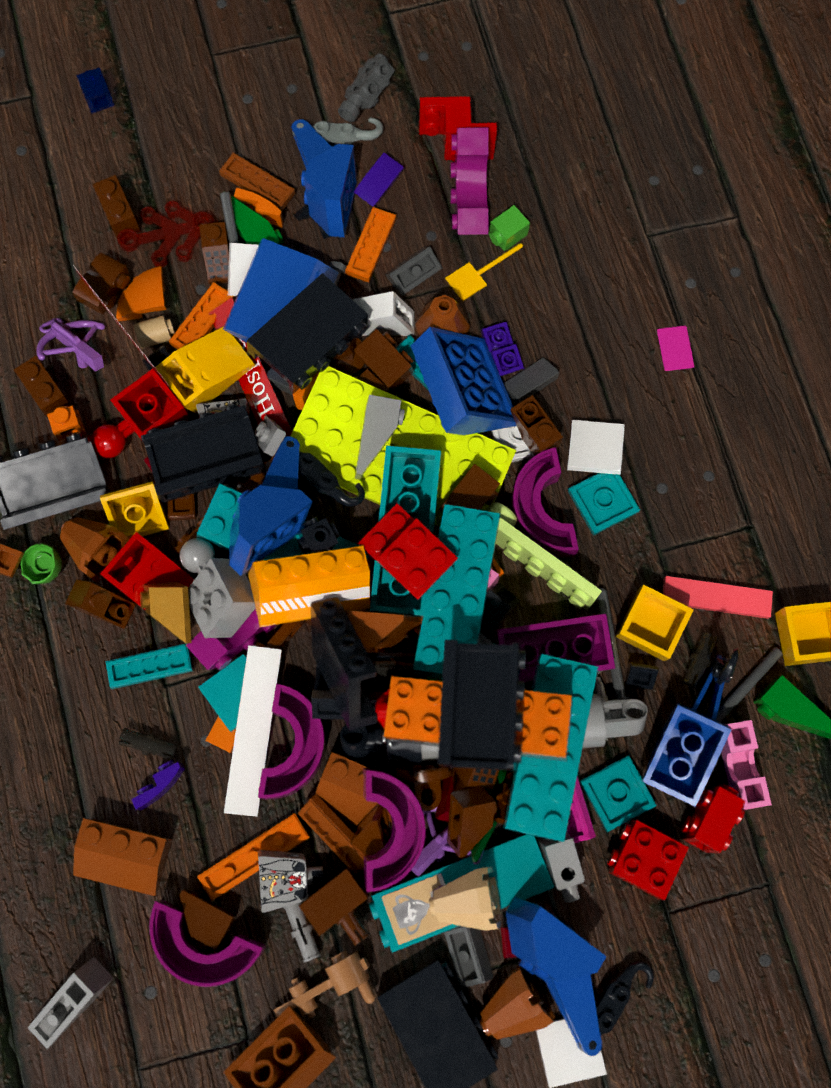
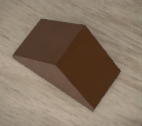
[351,803,392,855]

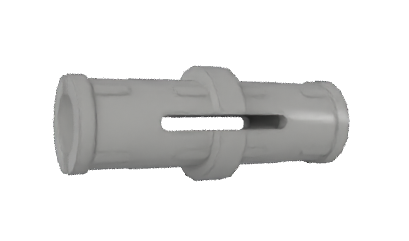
[284,902,321,963]

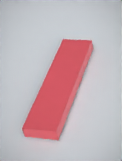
[663,576,773,619]

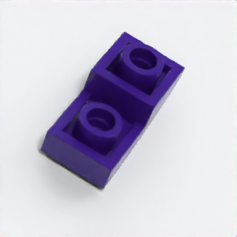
[354,153,404,207]
[481,322,524,376]
[131,760,185,810]

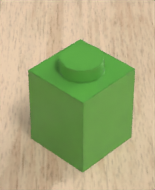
[489,205,530,252]

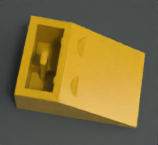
[155,326,255,414]

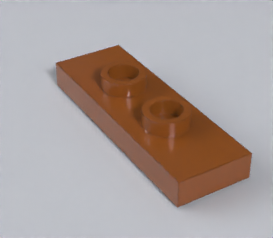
[219,152,295,212]
[298,794,367,875]

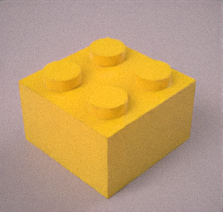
[615,585,694,661]
[775,602,831,666]

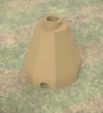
[429,866,501,931]

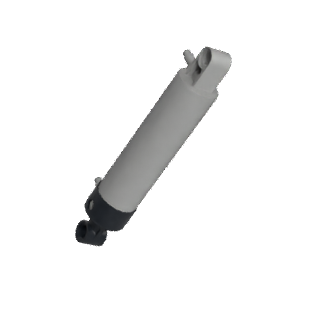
[340,677,648,767]

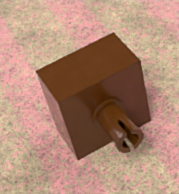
[299,868,370,946]

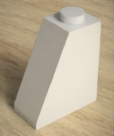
[352,291,414,336]

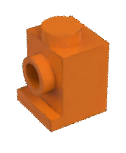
[47,406,86,441]

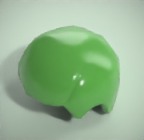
[20,543,62,584]

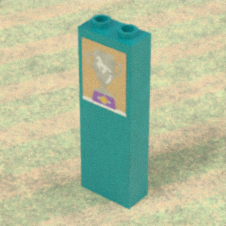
[369,834,554,953]

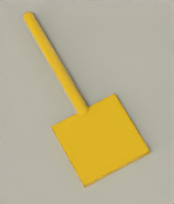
[445,243,523,301]

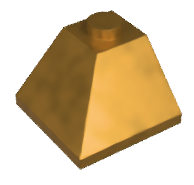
[140,582,191,644]

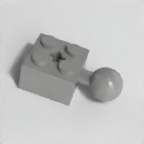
[180,538,256,638]

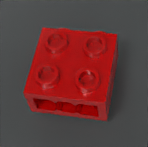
[681,785,746,853]
[607,820,689,900]

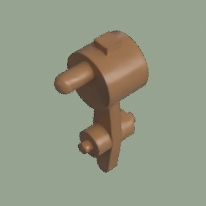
[274,950,375,1019]

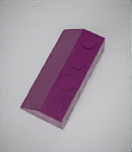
[494,614,615,682]

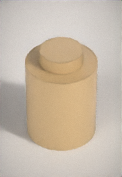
[133,315,175,349]

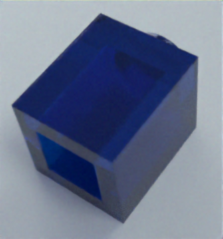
[76,67,114,114]

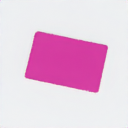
[657,326,694,371]

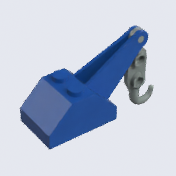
[292,118,383,238]

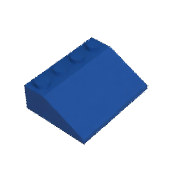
[223,238,339,343]
[411,327,517,435]

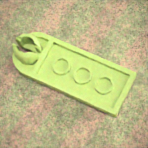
[486,502,602,610]

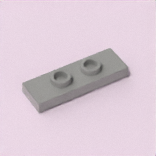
[254,415,286,456]

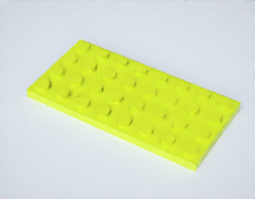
[290,366,516,526]

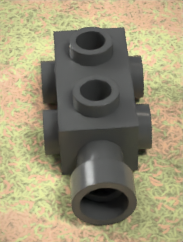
[338,54,395,122]

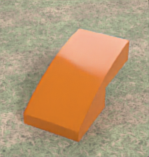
[234,187,284,228]

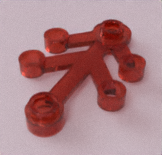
[117,201,215,268]

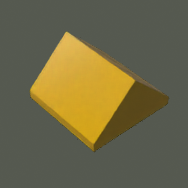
[100,482,169,539]

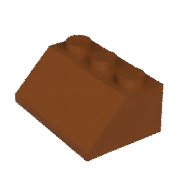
[348,610,423,653]
[315,752,410,827]
[73,818,172,896]
[223,1006,336,1088]

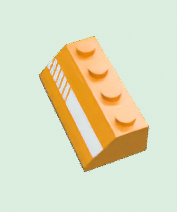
[248,546,370,627]

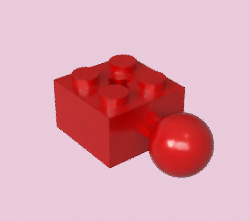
[91,369,190,458]

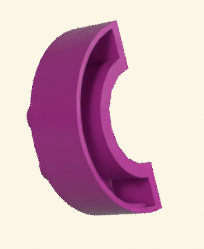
[450,128,488,235]
[511,447,579,558]
[186,608,276,670]
[258,684,326,799]
[363,768,425,892]
[150,900,266,987]

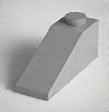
[354,395,405,480]
[28,957,114,1049]

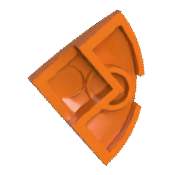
[116,266,166,322]

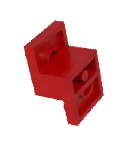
[419,96,497,162]
[358,503,458,600]

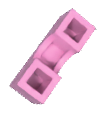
[721,720,772,810]

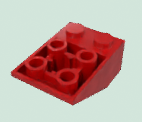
[100,532,195,610]

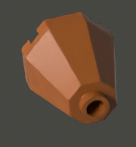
[415,295,470,338]
[60,517,129,582]
[480,966,555,1040]

